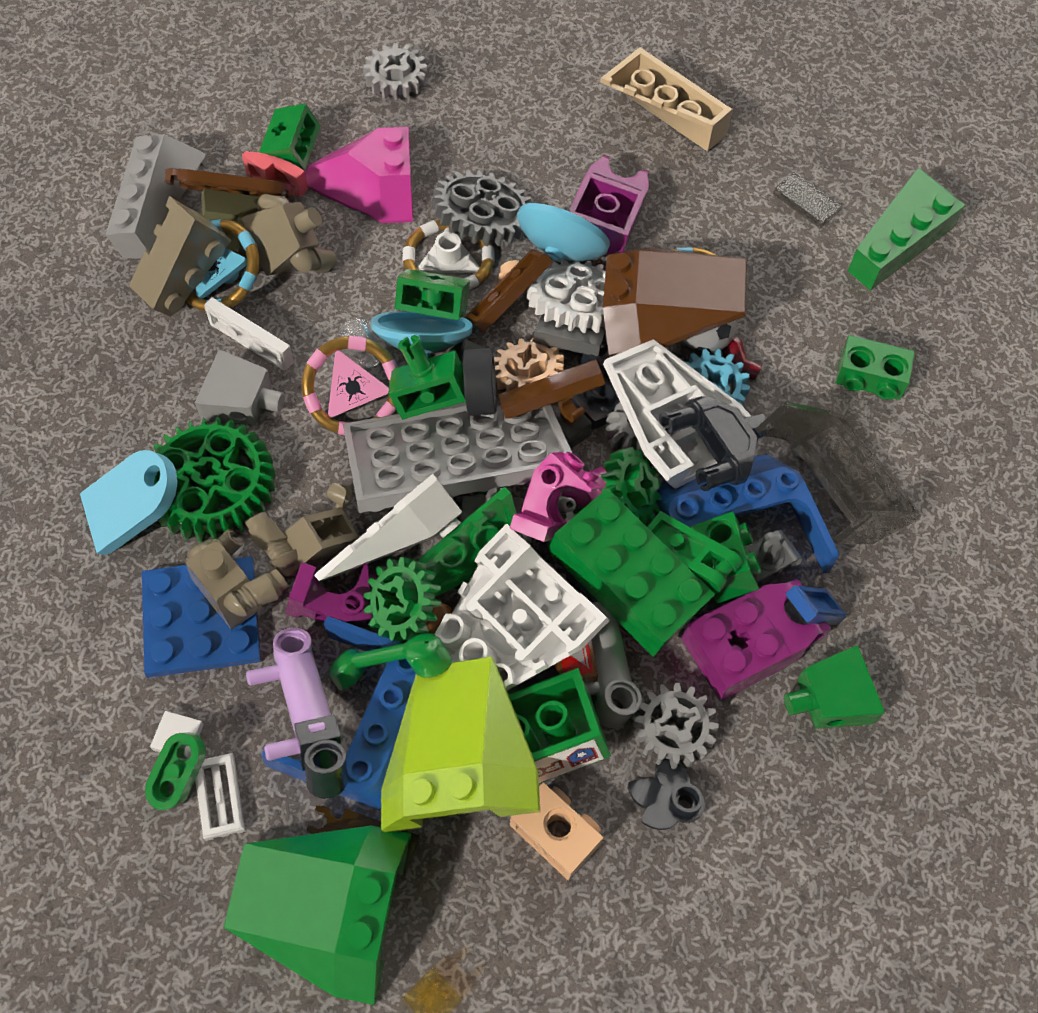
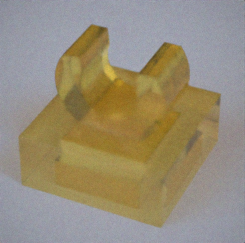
[402,967,462,1013]

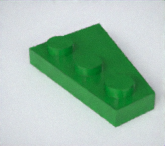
[417,487,524,597]

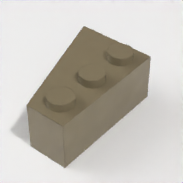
[129,196,232,317]

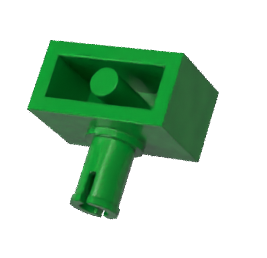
[388,335,466,420]

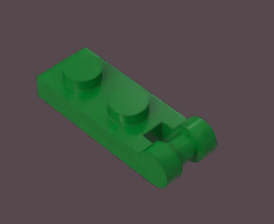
[647,511,744,592]

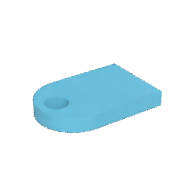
[80,450,177,555]

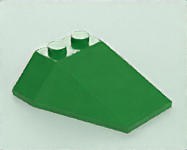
[223,826,411,1005]

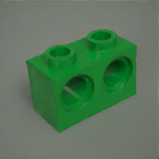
[835,335,915,400]
[692,512,762,603]

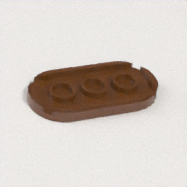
[164,168,295,200]

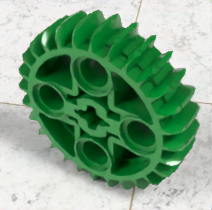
[154,417,276,543]

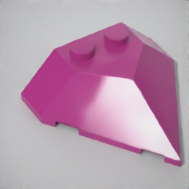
[305,126,413,223]

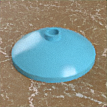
[517,203,610,262]
[371,311,472,357]

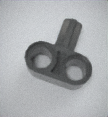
[731,530,804,594]

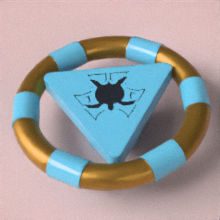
[185,219,259,312]

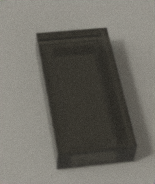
[773,172,842,229]

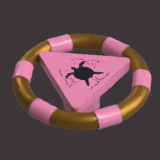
[301,335,398,435]

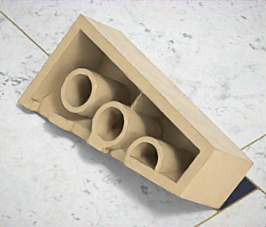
[600,47,732,151]

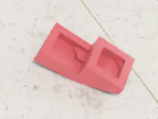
[242,151,308,197]

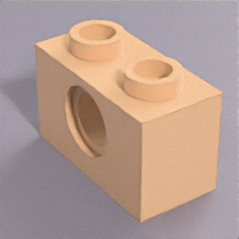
[510,782,604,881]

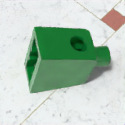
[784,646,885,729]

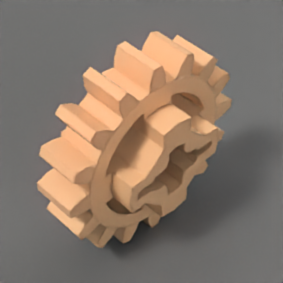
[494,338,564,391]

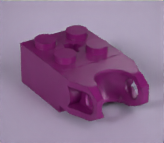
[568,154,650,257]
[681,580,831,701]

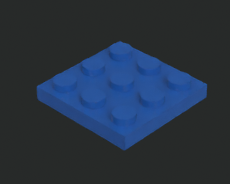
[142,556,261,678]

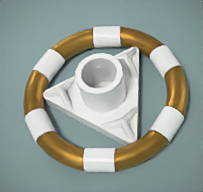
[402,219,495,290]

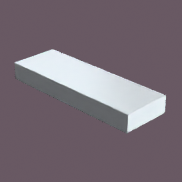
[204,297,294,371]

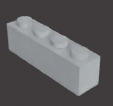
[105,134,209,259]

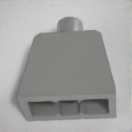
[195,350,285,425]

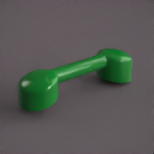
[329,633,452,690]

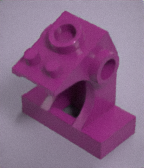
[285,562,376,627]

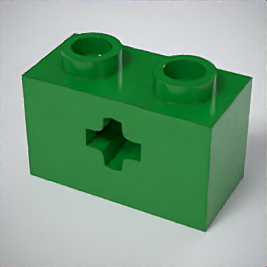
[259,103,321,171]
[394,269,470,321]

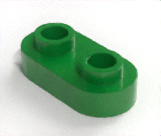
[145,732,206,810]

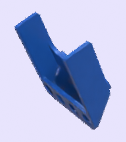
[656,455,839,586]
[261,616,416,810]

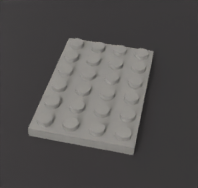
[343,396,573,513]

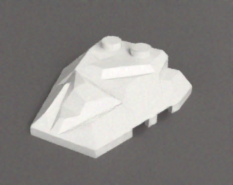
[434,524,610,691]

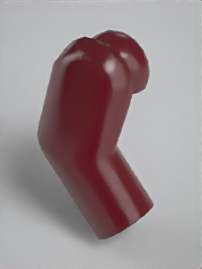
[722,337,762,380]

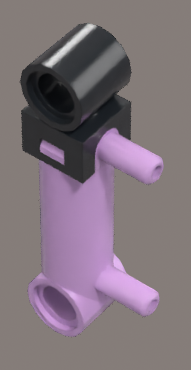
[246,628,347,799]

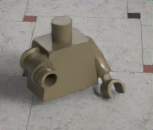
[241,194,337,276]
[245,483,359,577]
[185,529,288,630]

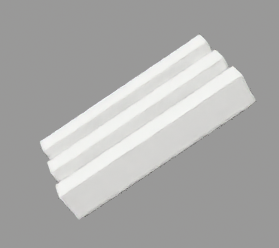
[195,753,245,841]

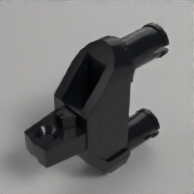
[659,396,771,491]

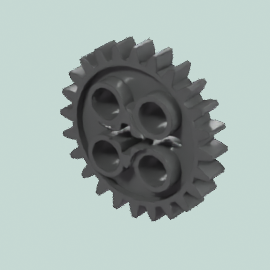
[431,170,531,246]

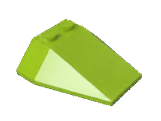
[381,657,541,832]

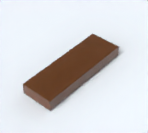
[465,249,553,332]
[498,360,605,419]

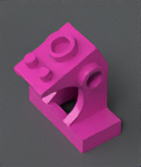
[509,451,602,542]

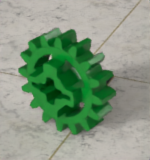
[601,447,661,525]
[364,557,441,642]

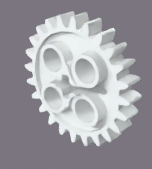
[526,259,606,333]

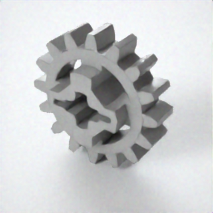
[363,43,428,100]
[633,683,719,769]

